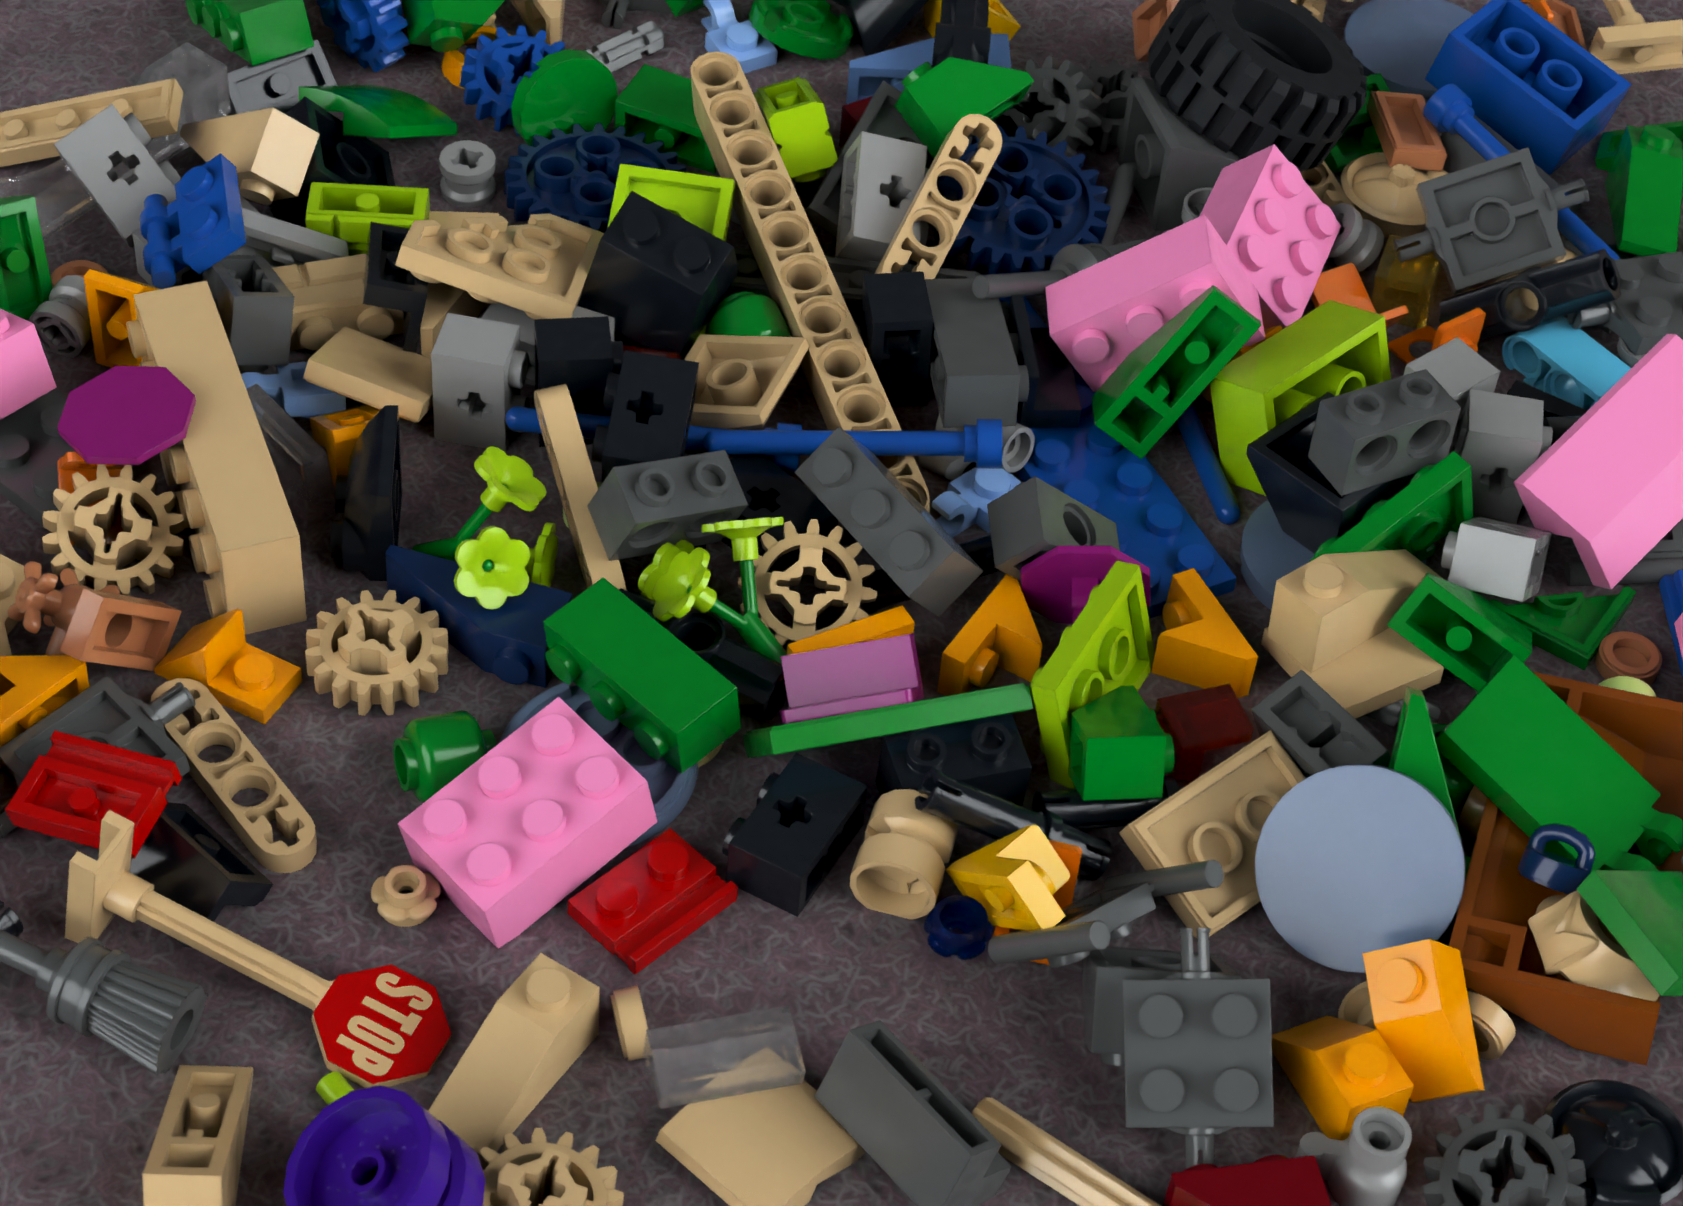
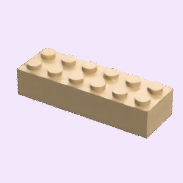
[126,280,307,635]

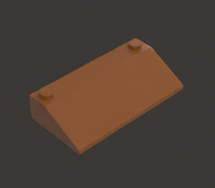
[1449,672,1683,1066]

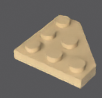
[395,214,604,320]

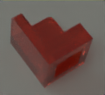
[1155,683,1253,781]

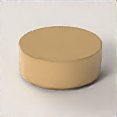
[610,985,653,1061]
[1467,991,1516,1060]

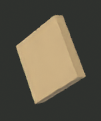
[303,326,433,423]
[1261,627,1444,719]

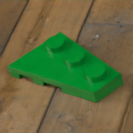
[1309,451,1473,561]

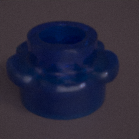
[924,895,992,960]

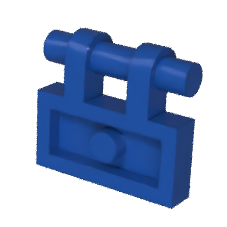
[139,153,246,289]

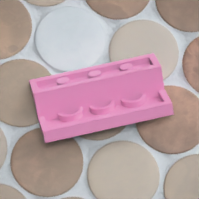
[1514,333,1683,590]

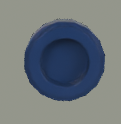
[1517,823,1596,894]

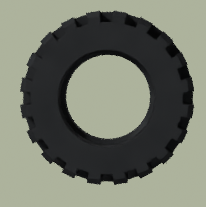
[1148,0,1367,172]

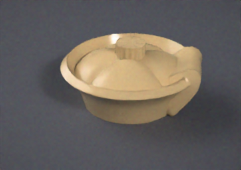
[1341,152,1449,239]
[1528,891,1660,1002]

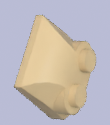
[684,334,809,430]

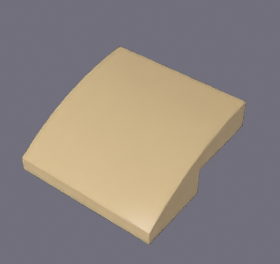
[656,1049,865,1206]

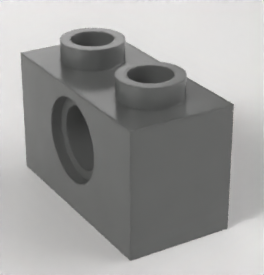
[987,476,1120,581]

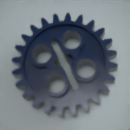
[505,123,686,233]
[934,125,1110,275]

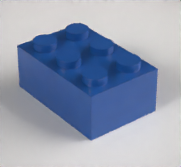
[1425,0,1632,175]

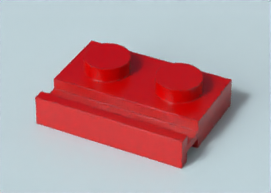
[5,730,182,859]
[567,828,738,975]

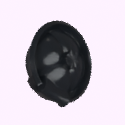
[1543,1079,1683,1206]

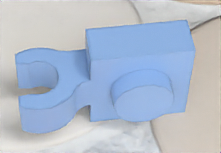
[701,0,778,73]
[241,362,346,422]
[932,467,1022,538]

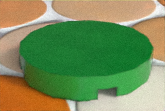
[748,0,854,59]
[511,49,618,146]

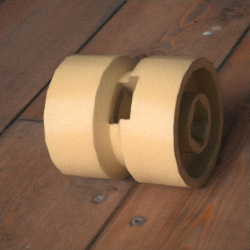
[850,789,958,920]

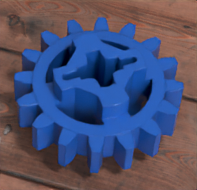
[316,0,409,72]
[460,25,565,137]

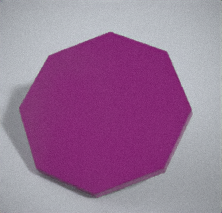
[57,366,196,465]
[1021,546,1151,624]

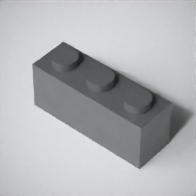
[925,278,1029,428]
[795,427,983,617]

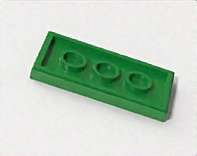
[743,683,1033,758]

